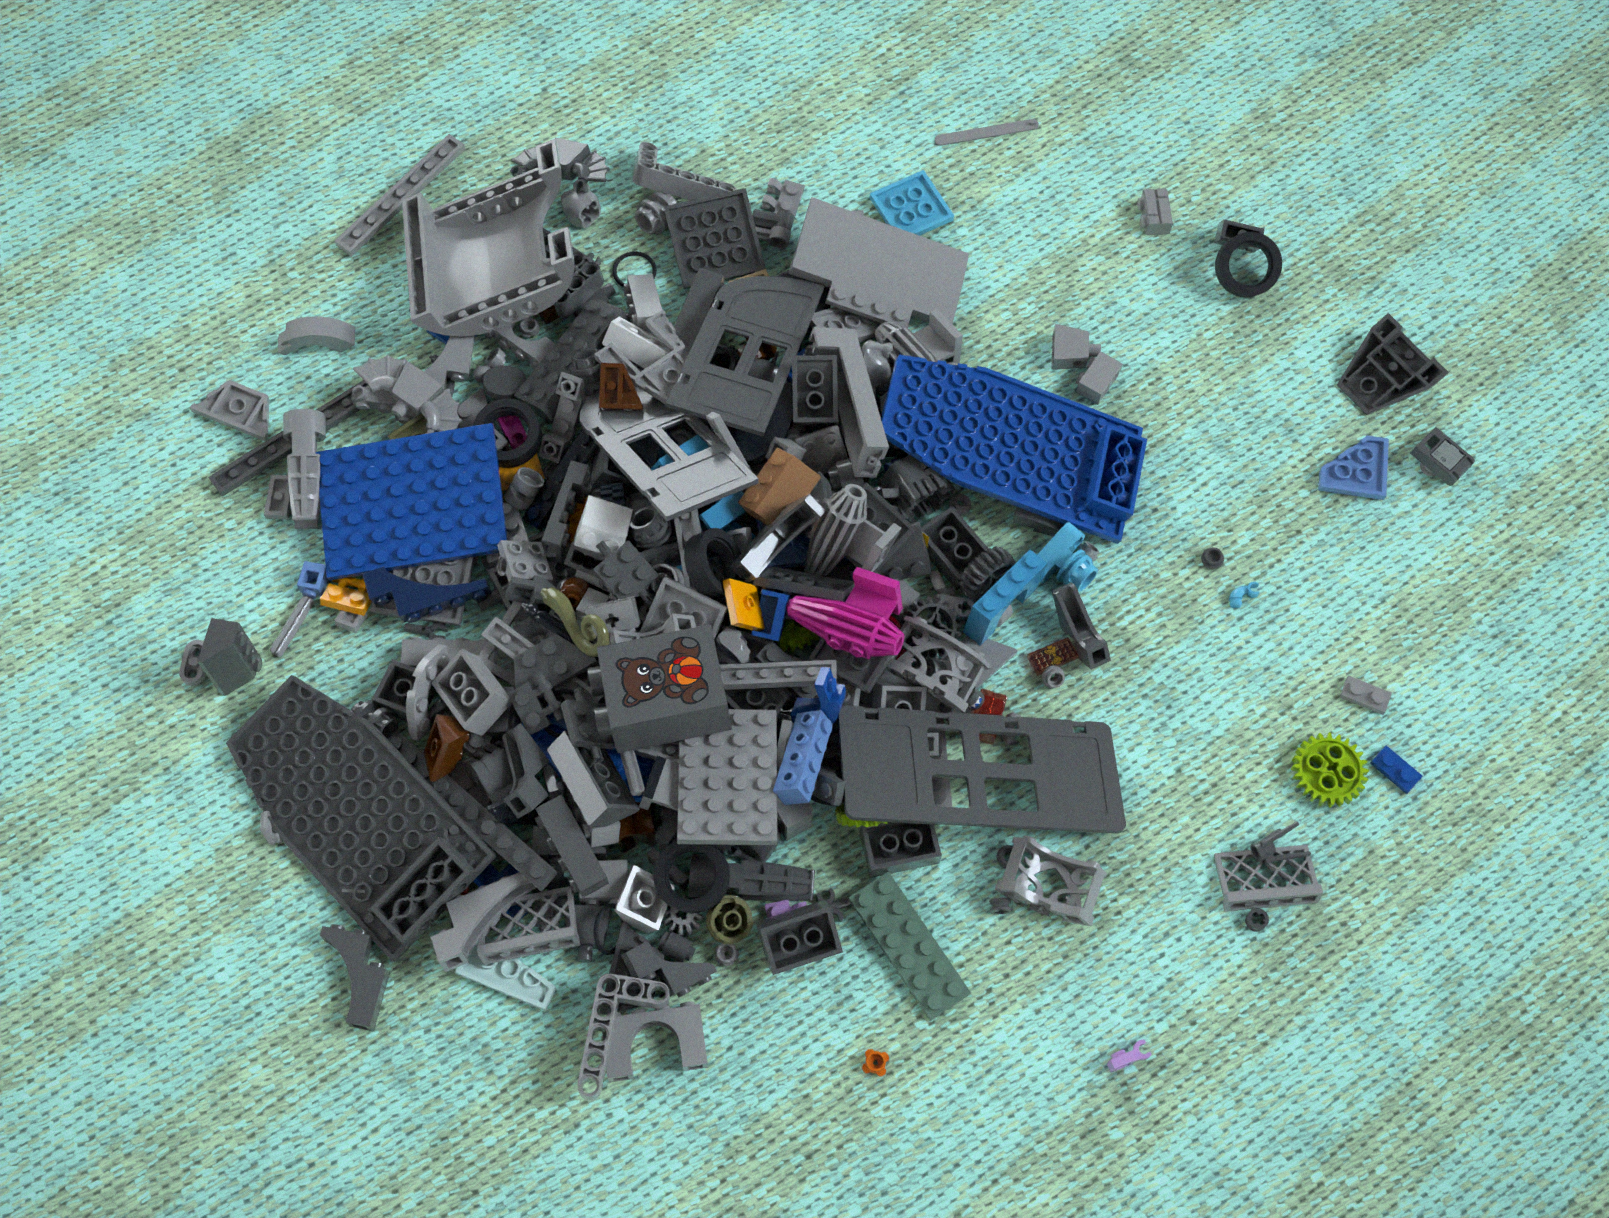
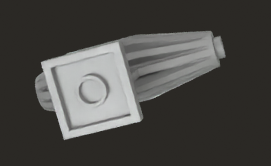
[874,309,963,373]
[803,484,901,576]

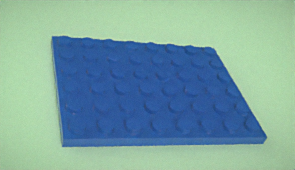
[316,423,508,581]

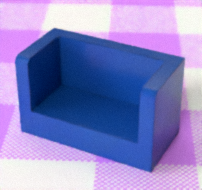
[751,589,790,641]

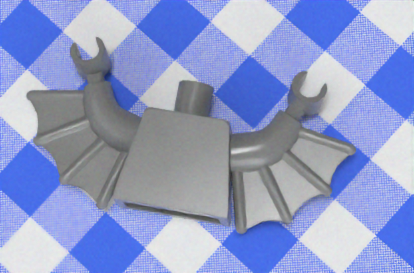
[352,355,462,434]

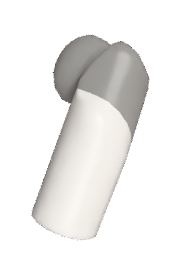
[929,570,956,596]

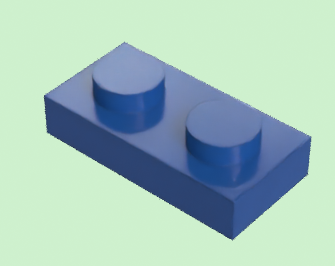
[1370,745,1423,794]

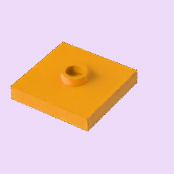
[723,578,765,632]

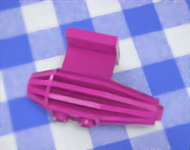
[786,567,904,659]

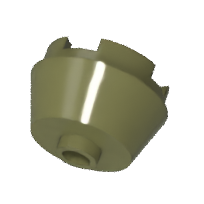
[706,895,753,944]

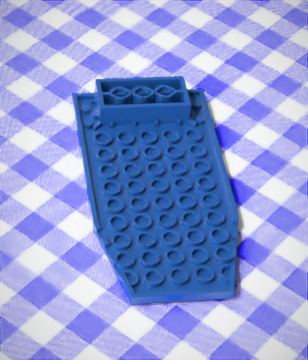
[881,355,1147,544]

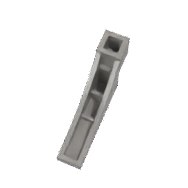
[431,872,537,972]

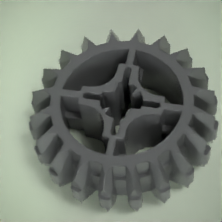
[959,546,1015,603]
[901,597,962,658]

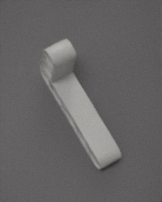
[633,142,737,200]
[578,974,670,1101]

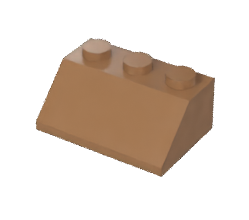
[738,447,821,525]

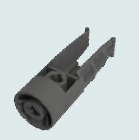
[689,854,815,901]

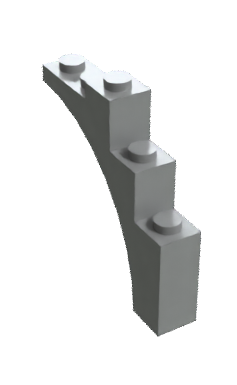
[351,335,475,424]

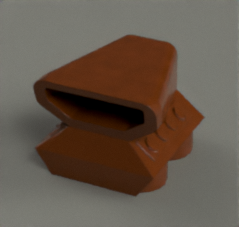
[618,802,658,853]

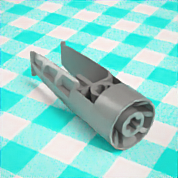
[283,409,326,529]

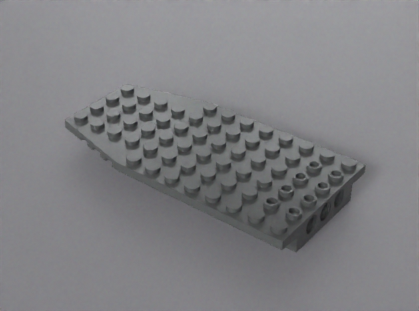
[226,675,497,962]

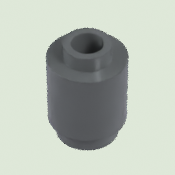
[658,932,696,962]

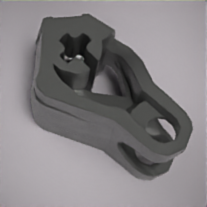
[463,739,513,805]

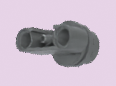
[630,507,678,553]

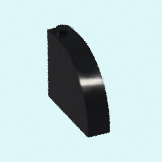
[707,382,793,467]

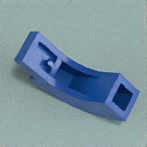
[790,667,846,724]

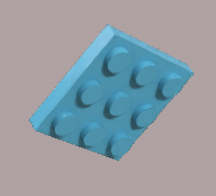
[869,170,954,236]

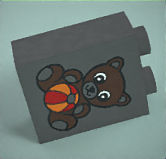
[588,624,732,753]

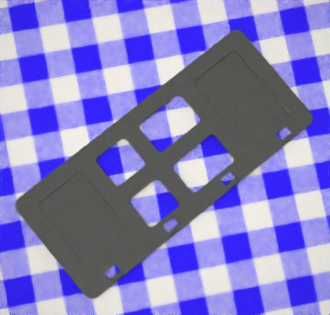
[837,705,1126,834]

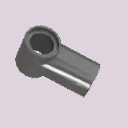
[752,209,795,232]

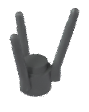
[1250,822,1311,864]

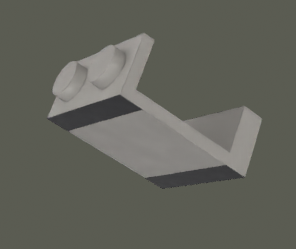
[639,755,679,811]

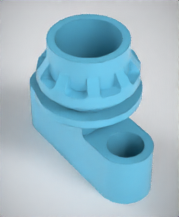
[1037,522,1098,592]

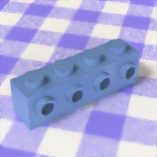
[773,710,833,805]

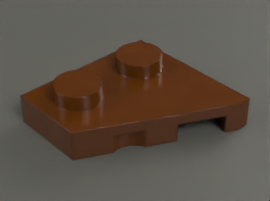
[599,363,643,410]

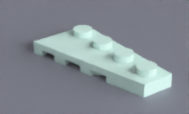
[455,936,556,1011]

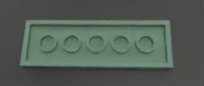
[848,871,971,1021]

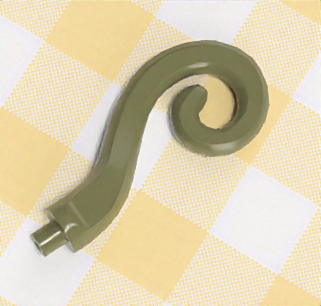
[541,587,609,657]

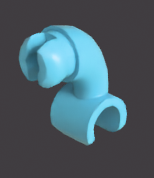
[1229,582,1260,608]

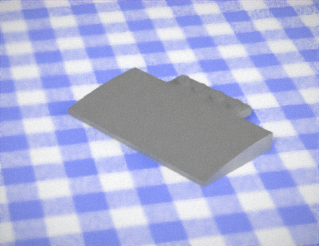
[789,197,969,328]

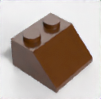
[423,715,470,782]

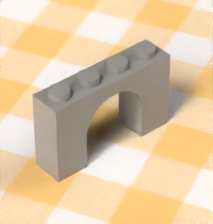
[602,1002,708,1083]

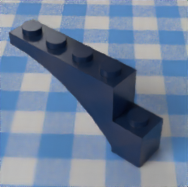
[362,567,492,623]

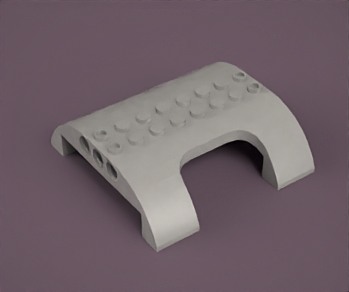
[402,139,575,336]

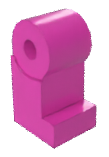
[497,416,527,450]

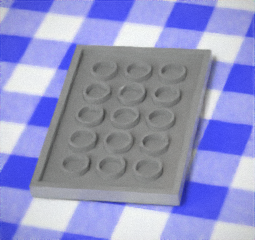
[677,709,777,845]

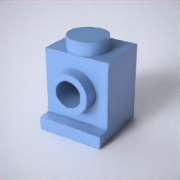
[297,561,328,599]

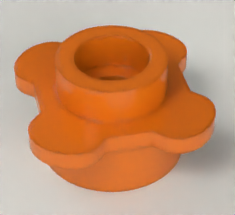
[862,1049,889,1077]

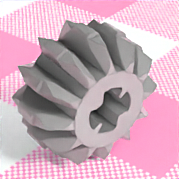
[663,895,704,936]

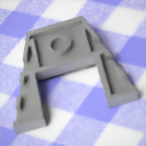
[594,309,689,404]

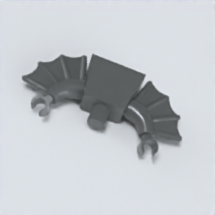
[510,138,610,194]

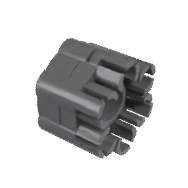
[877,455,956,524]

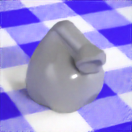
[561,184,601,228]
[861,340,893,388]

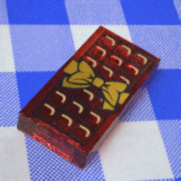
[1027,637,1079,676]

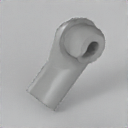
[1002,712,1021,747]
[260,811,283,845]

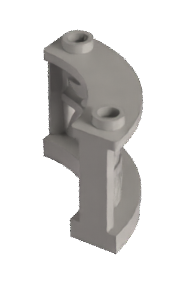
[885,616,990,712]
[995,836,1107,926]

